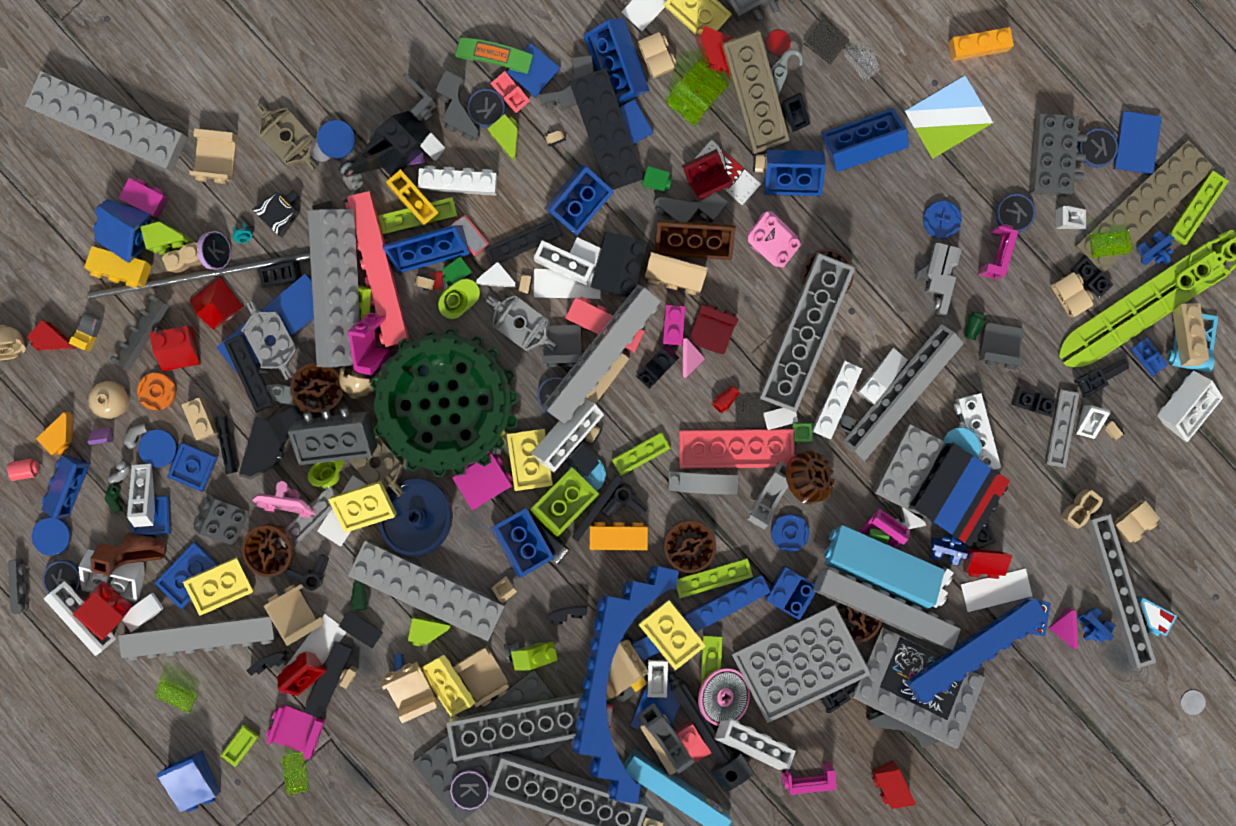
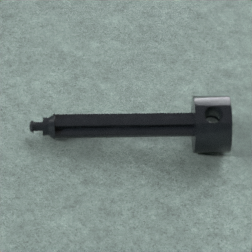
[667,672,754,792]

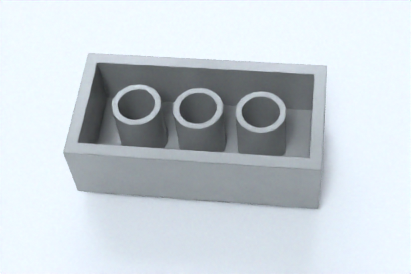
[872,424,945,511]

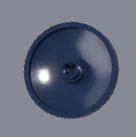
[378,479,453,556]

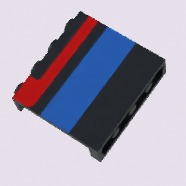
[908,443,1010,547]

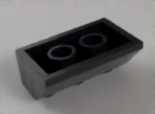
[590,232,648,298]

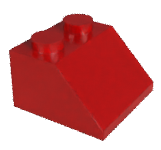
[149,326,200,372]
[963,548,1012,579]
[72,581,132,640]
[277,651,326,696]
[872,760,916,809]

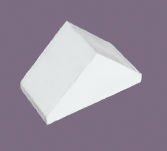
[1055,206,1086,229]
[477,262,517,288]
[1076,405,1110,439]

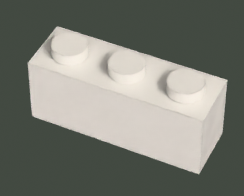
[534,241,595,285]

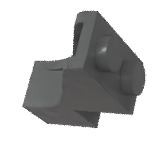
[435,70,480,141]
[654,192,728,222]
[866,710,939,748]

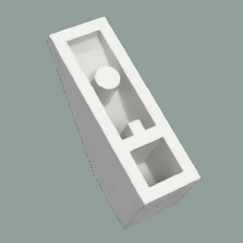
[857,348,908,404]
[127,464,155,527]

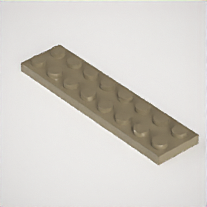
[1075,140,1215,273]

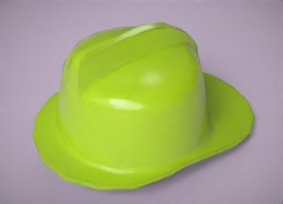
[438,279,480,319]
[308,460,345,489]

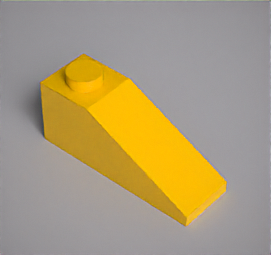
[386,169,439,226]

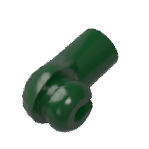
[105,485,123,514]

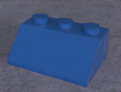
[764,150,826,196]
[544,165,614,236]
[41,455,90,519]
[490,508,554,578]

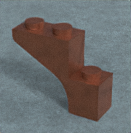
[90,532,166,576]

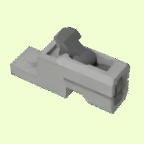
[915,243,962,316]

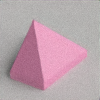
[682,339,705,378]

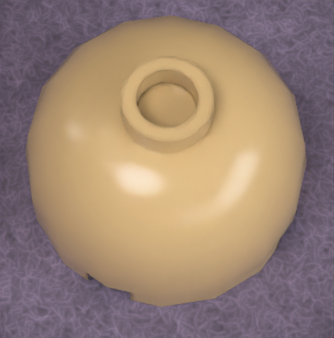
[0,325,26,360]
[339,365,379,399]
[88,381,129,419]

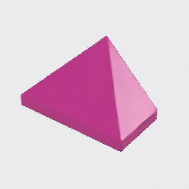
[1049,608,1078,649]

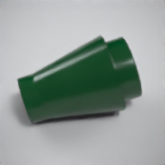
[964,311,986,340]
[350,582,369,610]

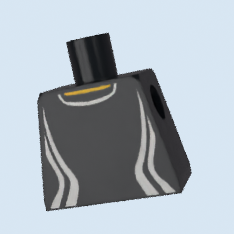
[252,190,301,237]

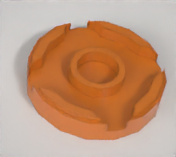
[137,372,177,410]

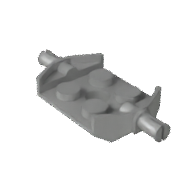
[486,295,557,351]
[241,301,298,380]

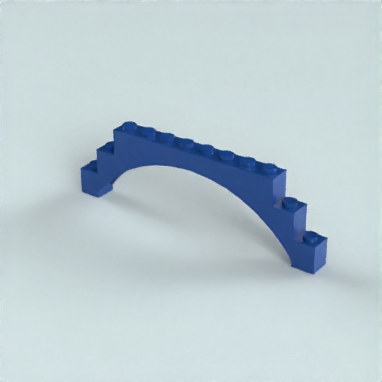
[572,566,679,804]

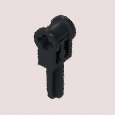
[1074,359,1129,398]
[818,681,858,713]

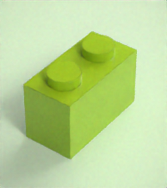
[511,642,557,671]

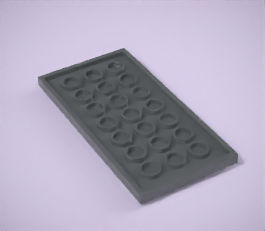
[413,669,569,823]

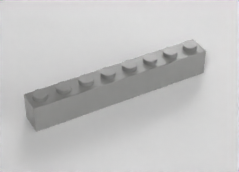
[542,284,661,424]
[842,324,964,461]
[1087,513,1156,668]
[812,567,961,651]
[118,615,278,661]

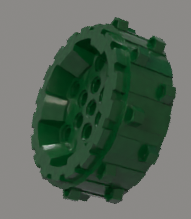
[370,327,519,477]

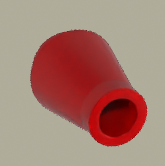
[711,385,740,414]

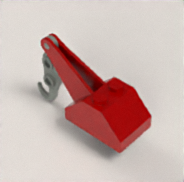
[695,26,803,95]

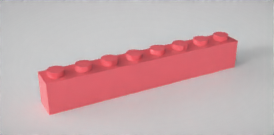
[345,191,410,348]

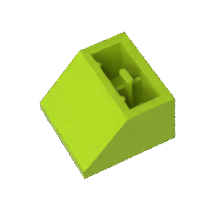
[140,222,194,255]

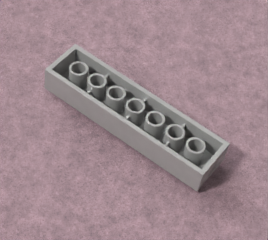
[25,71,188,172]
[308,209,360,367]
[759,252,855,412]
[348,539,506,641]
[446,693,583,761]
[488,752,648,826]

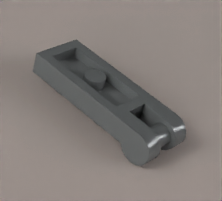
[8,559,29,614]

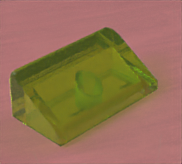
[1089,230,1133,258]
[155,679,198,713]
[281,752,309,796]

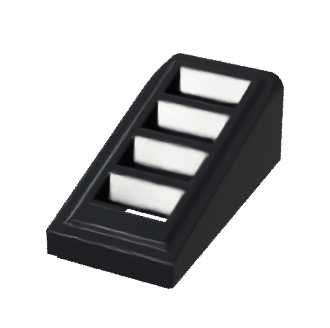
[259,261,302,287]

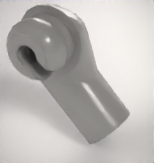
[124,423,149,449]
[108,461,130,485]

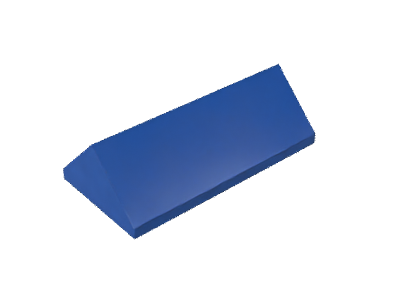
[383,225,470,274]

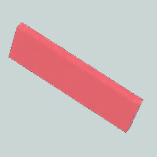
[679,429,794,469]

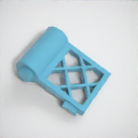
[1167,314,1218,373]

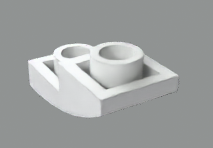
[570,237,600,268]
[933,567,953,608]
[122,593,164,633]

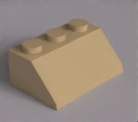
[645,253,708,295]

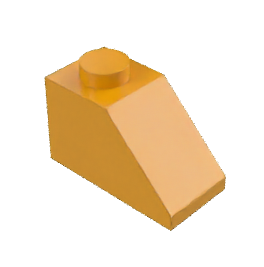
[36,412,73,455]

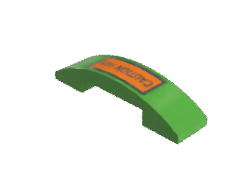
[455,38,533,74]

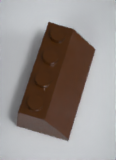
[655,220,736,260]

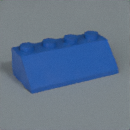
[583,18,650,104]
[821,108,909,172]

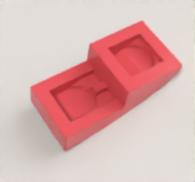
[490,71,530,113]

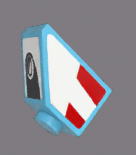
[1136,596,1177,636]

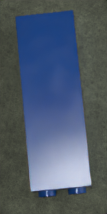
[216,274,314,372]

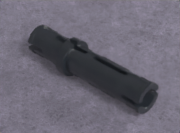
[215,416,238,474]

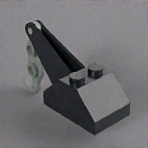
[339,111,430,202]
[239,369,317,480]

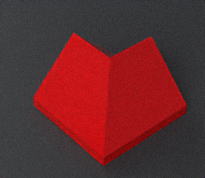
[190,277,244,330]

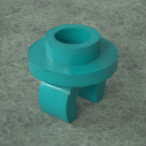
[233,222,252,243]

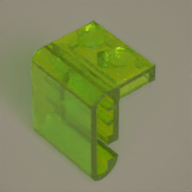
[665,60,730,127]

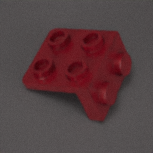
[681,149,733,199]
[689,304,739,355]

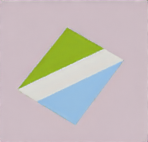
[905,75,993,159]

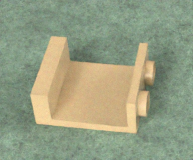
[189,128,237,184]
[264,584,324,646]
[606,640,649,700]
[453,645,510,707]
[382,662,437,723]

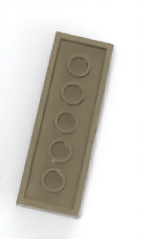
[721,30,790,154]

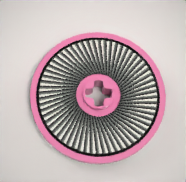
[698,668,750,726]

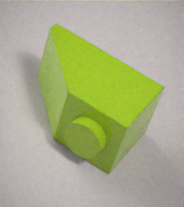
[488,114,519,161]
[408,616,452,646]

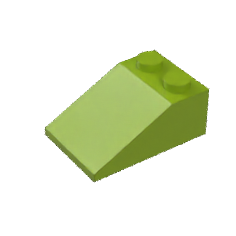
[529,467,599,537]

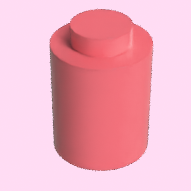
[7,458,40,481]

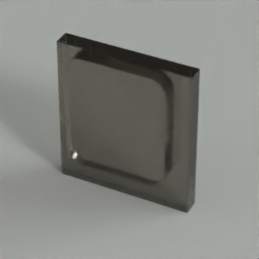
[803,19,849,65]
[735,397,770,428]

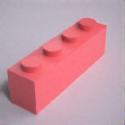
[566,296,645,353]

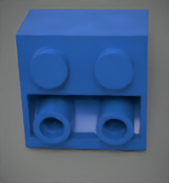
[764,565,816,620]

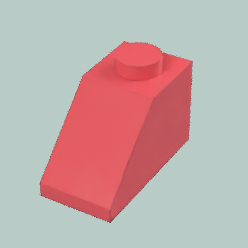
[676,720,711,762]

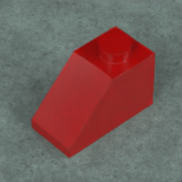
[27,320,76,351]

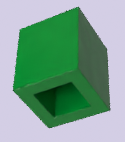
[642,166,672,193]
[442,257,473,286]

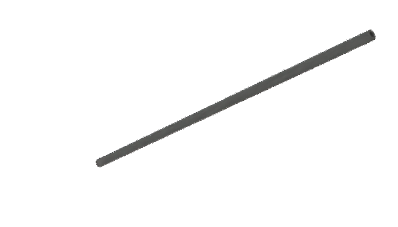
[87,237,390,299]

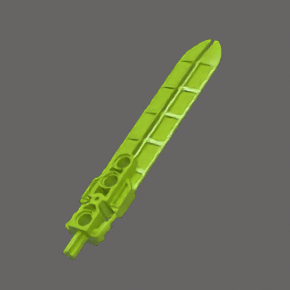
[1059,230,1236,367]

